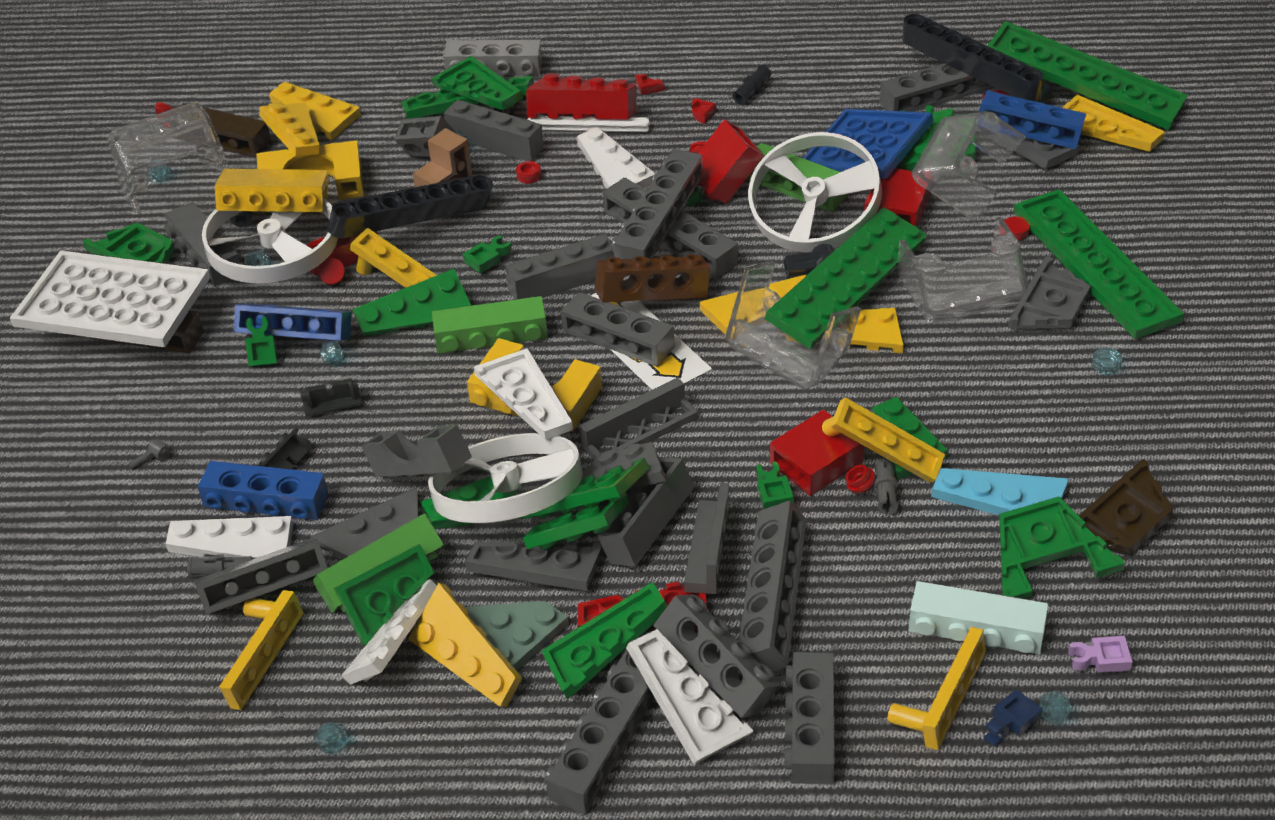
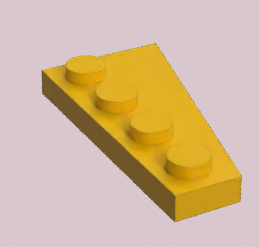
[269,82,361,141]
[1062,95,1165,152]
[259,102,320,157]
[699,275,806,340]
[786,308,903,353]
[408,583,522,707]

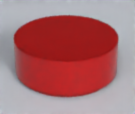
[516,161,542,184]
[1002,216,1030,241]
[318,258,346,285]

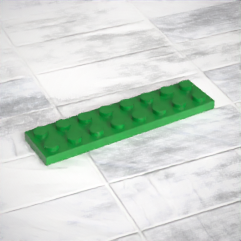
[987,21,1188,130]
[1013,189,1184,339]
[764,207,928,349]

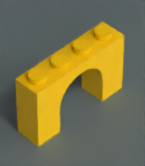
[257,140,364,200]
[467,338,602,432]

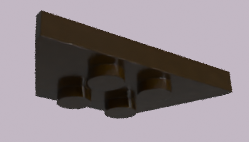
[1079,459,1173,555]

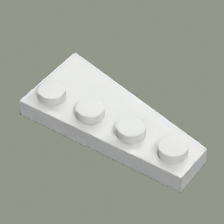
[577,127,655,189]
[474,348,573,440]
[166,516,293,559]
[341,579,437,685]
[626,629,754,764]

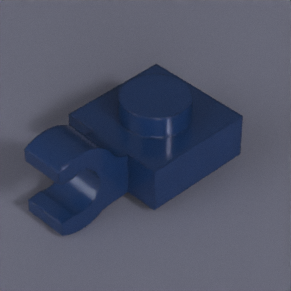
[983,689,1043,747]

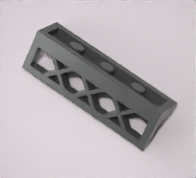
[580,377,698,460]
[684,483,730,594]

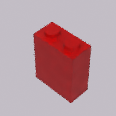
[697,119,765,204]
[864,168,932,227]
[770,409,864,496]

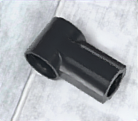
[784,244,835,279]

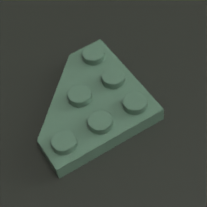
[465,601,569,671]

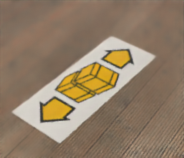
[591,293,712,390]

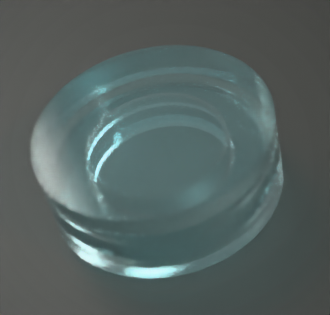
[1092,348,1122,375]

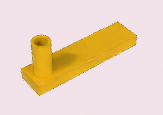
[350,228,436,288]
[822,398,945,483]
[219,590,304,710]
[888,627,986,750]

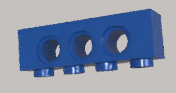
[976,91,1087,149]
[234,303,352,341]
[197,461,329,520]

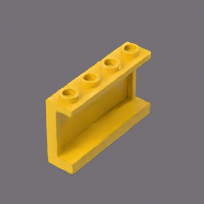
[215,169,329,212]

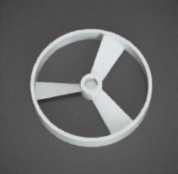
[748,132,882,252]
[202,197,338,283]
[428,433,583,523]

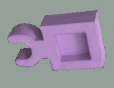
[1068,636,1132,673]

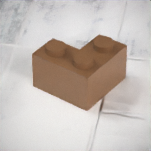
[413,128,472,187]

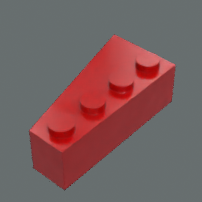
[526,73,637,120]

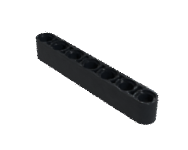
[903,14,1044,102]
[327,175,493,238]

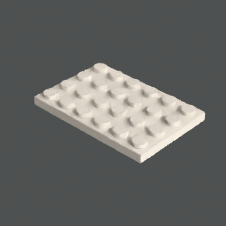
[10,251,210,347]

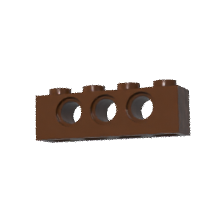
[595,254,711,303]

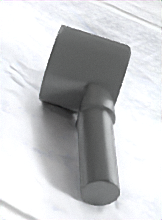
[128,439,171,469]

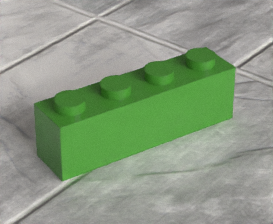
[746,143,849,212]
[432,296,548,354]
[312,513,444,613]

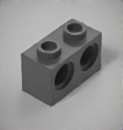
[394,116,457,157]

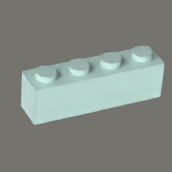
[909,581,1048,654]

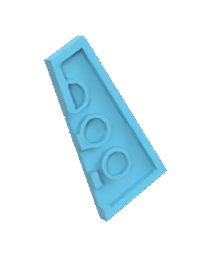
[931,468,1068,515]

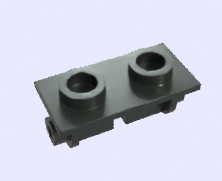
[300,378,362,416]
[258,426,311,470]

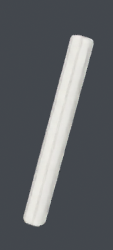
[528,116,649,132]

